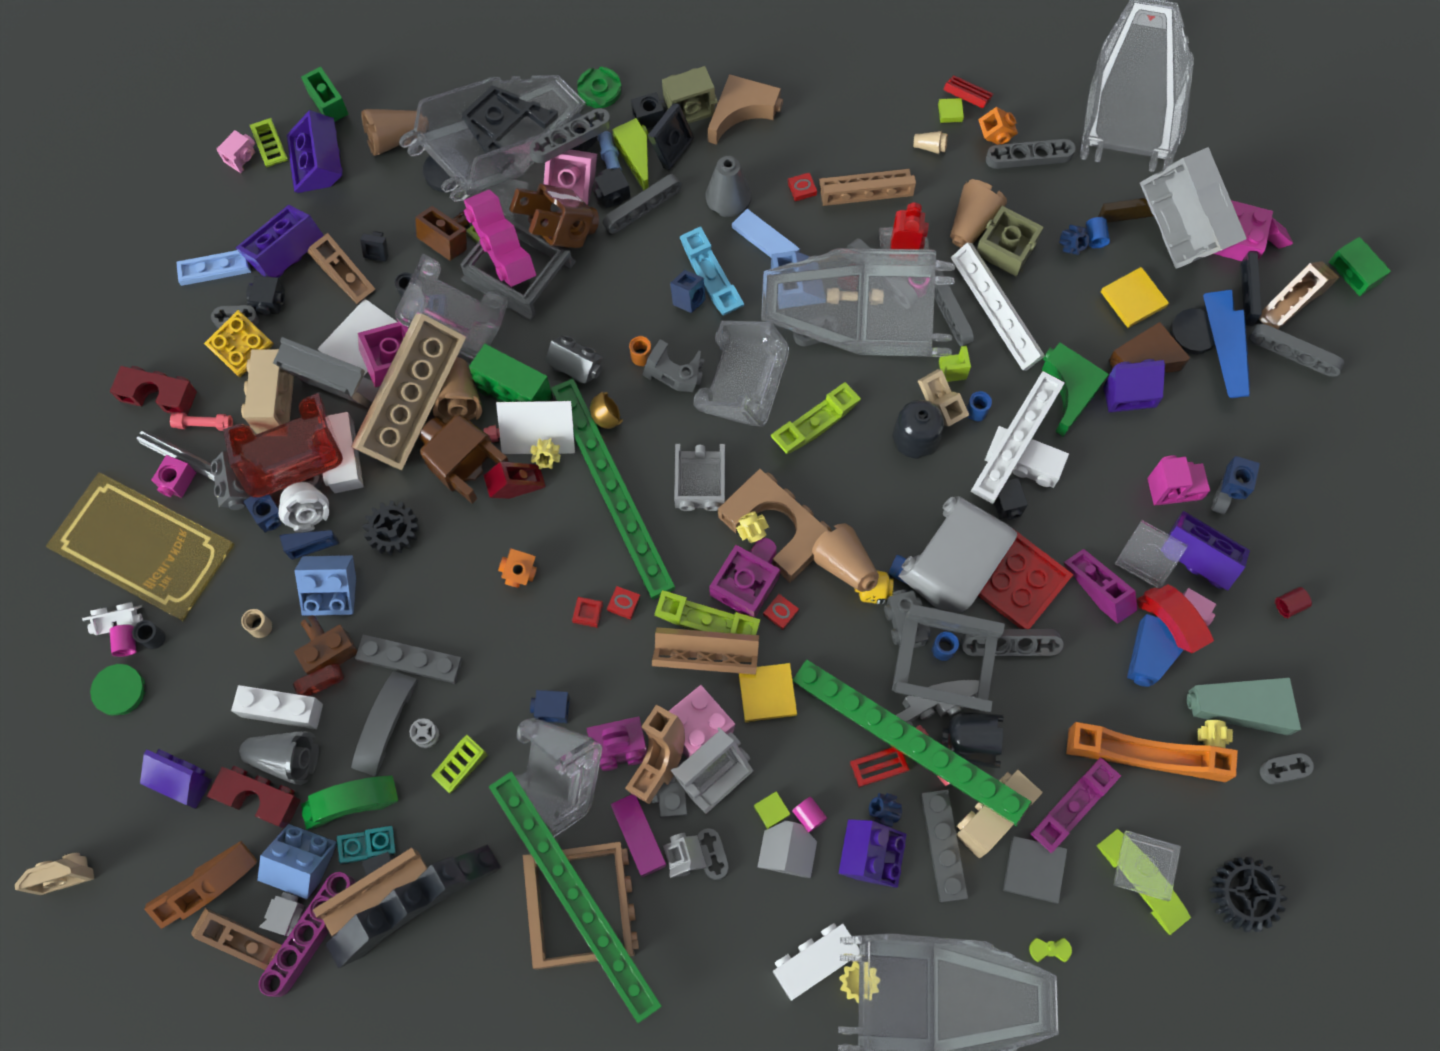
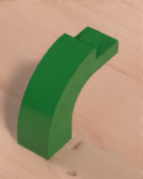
[301,776,398,830]

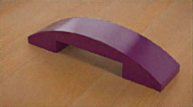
[1031,757,1121,853]

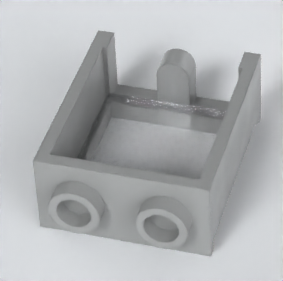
[674,444,725,511]
[671,727,753,814]

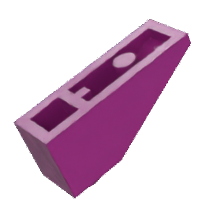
[1064,549,1137,624]

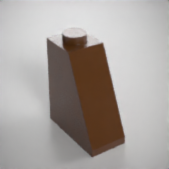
[1108,322,1190,373]

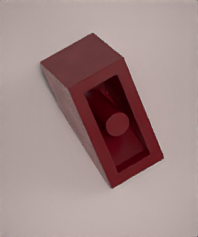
[484,462,546,499]

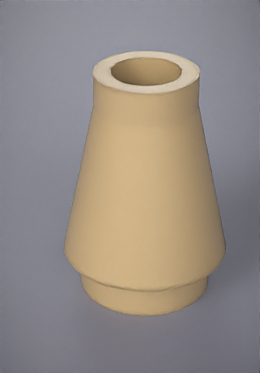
[914,131,948,154]

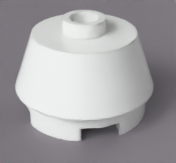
[278,482,329,532]

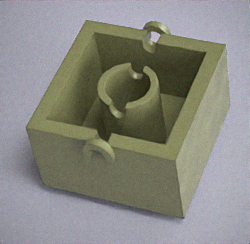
[662,66,718,124]
[977,206,1044,277]

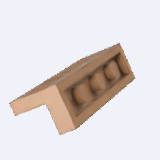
[819,169,916,206]
[652,627,759,675]
[313,848,428,936]

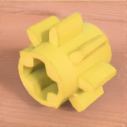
[530,438,561,469]
[736,512,769,543]
[1198,720,1233,748]

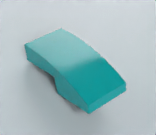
[336,826,396,865]

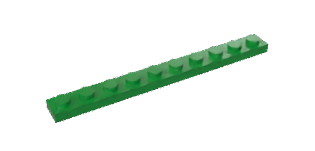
[551,379,675,600]
[792,660,1032,826]
[488,771,662,1024]

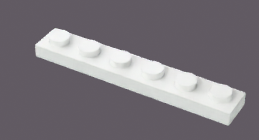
[951,242,1045,371]
[971,371,1064,504]

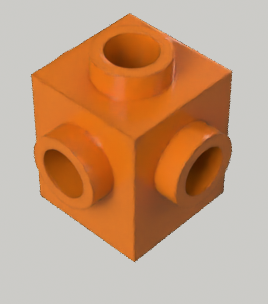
[978,107,1018,145]
[498,548,537,588]

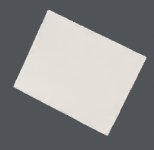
[318,299,397,376]
[496,401,575,454]

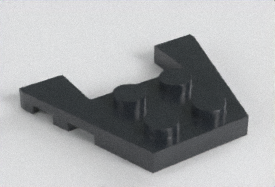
[462,85,558,172]

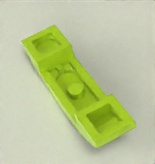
[771,382,861,454]
[655,590,760,635]
[1096,829,1191,935]

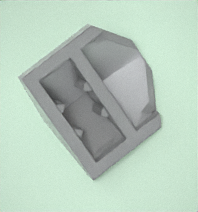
[757,821,817,878]

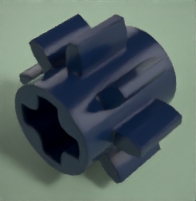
[1059,225,1090,255]
[869,793,902,827]

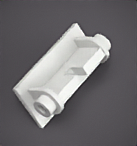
[82,602,143,636]

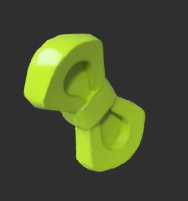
[1029,938,1072,962]

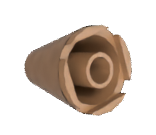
[361,109,428,155]
[950,179,1007,248]
[433,357,482,423]
[812,523,879,592]

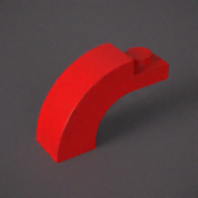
[1136,584,1214,653]

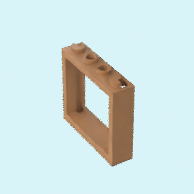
[523,842,639,970]

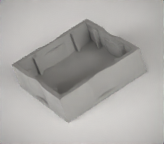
[1140,147,1247,269]

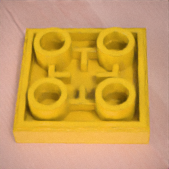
[1101,267,1169,328]
[204,310,274,377]
[739,663,797,722]

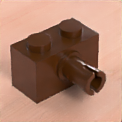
[415,206,471,261]
[294,615,358,680]

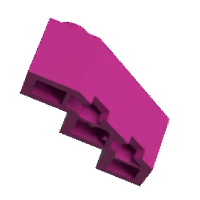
[464,190,536,287]

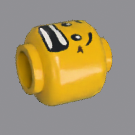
[855,571,893,604]

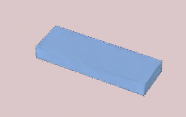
[732,209,800,257]
[176,250,251,286]

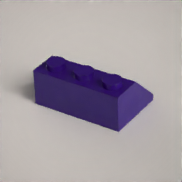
[286,110,343,193]
[236,205,324,278]
[1160,511,1250,591]

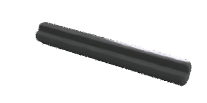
[137,430,215,481]

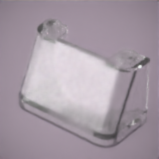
[395,254,510,359]
[693,321,788,427]
[516,718,602,837]

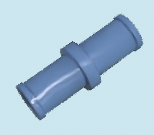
[597,131,622,170]

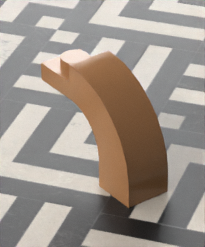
[625,705,685,804]

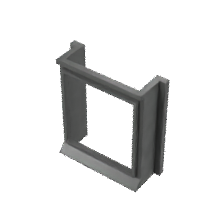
[460,214,576,321]
[273,337,380,409]
[892,604,1005,712]

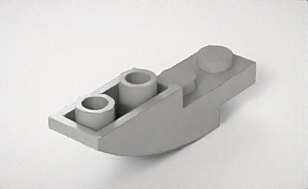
[896,680,979,726]

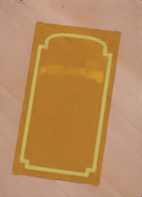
[46,472,234,621]

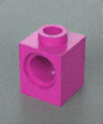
[151,455,196,498]

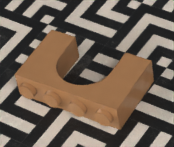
[718,469,832,583]

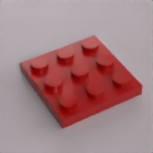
[978,530,1074,629]

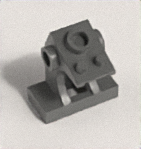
[642,339,704,392]

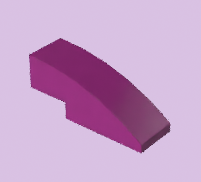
[611,794,667,878]

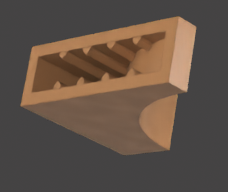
[708,74,783,144]
[1259,261,1340,330]

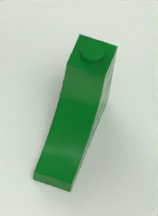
[1042,342,1109,437]

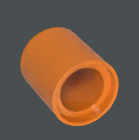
[629,336,652,366]

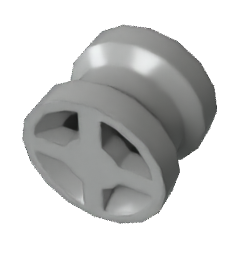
[409,718,440,748]

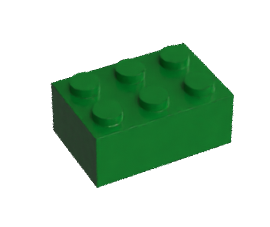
[469,344,553,402]

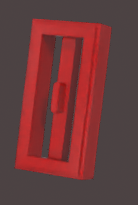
[943,75,993,108]
[850,747,909,788]

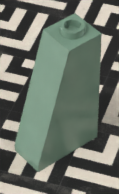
[1187,678,1301,735]

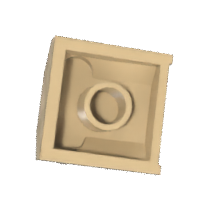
[15,853,94,895]

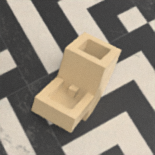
[918,369,969,427]

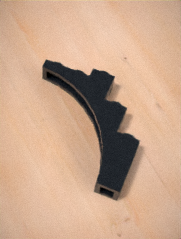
[326,844,501,968]

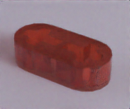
[293,664,344,696]

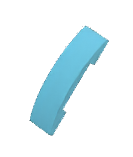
[680,226,744,316]

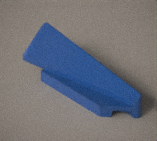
[1203,290,1250,398]

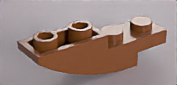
[144,841,258,929]

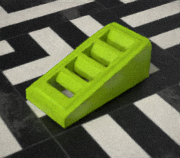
[250,118,288,168]
[431,735,488,794]

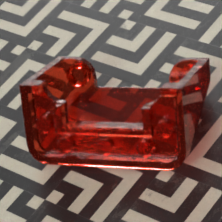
[223,393,343,497]

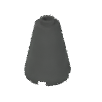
[706,156,751,217]
[239,731,319,785]

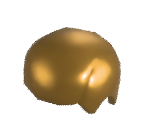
[590,392,623,429]

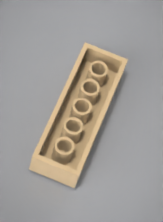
[351,314,466,470]

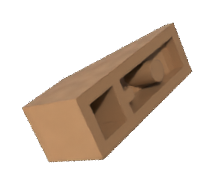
[308,233,375,304]
[191,908,282,970]

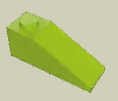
[612,118,649,191]

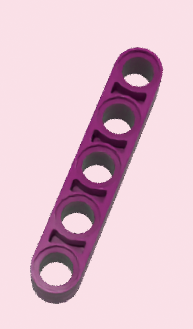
[259,872,356,997]

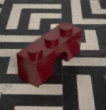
[110,366,197,416]
[207,765,301,829]

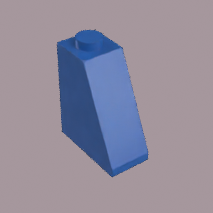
[1127,614,1184,687]

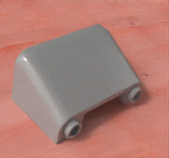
[899,496,1017,613]

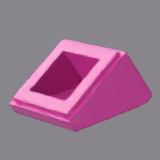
[1267,217,1293,249]

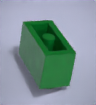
[301,66,349,122]
[1329,237,1391,296]

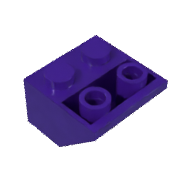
[1103,359,1165,413]
[140,749,212,809]
[839,819,907,888]

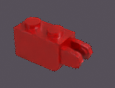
[889,202,929,258]

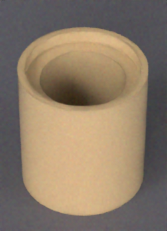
[241,609,272,638]

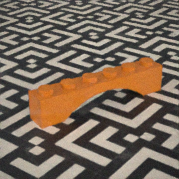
[1066,722,1238,782]

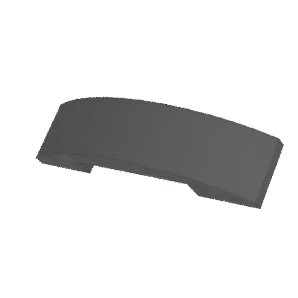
[351,671,418,777]

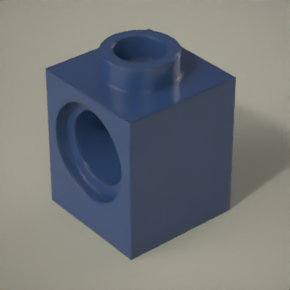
[670,270,706,313]
[1221,456,1260,499]
[243,488,282,533]
[530,690,570,723]

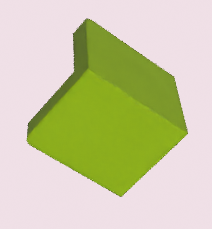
[939,346,971,382]

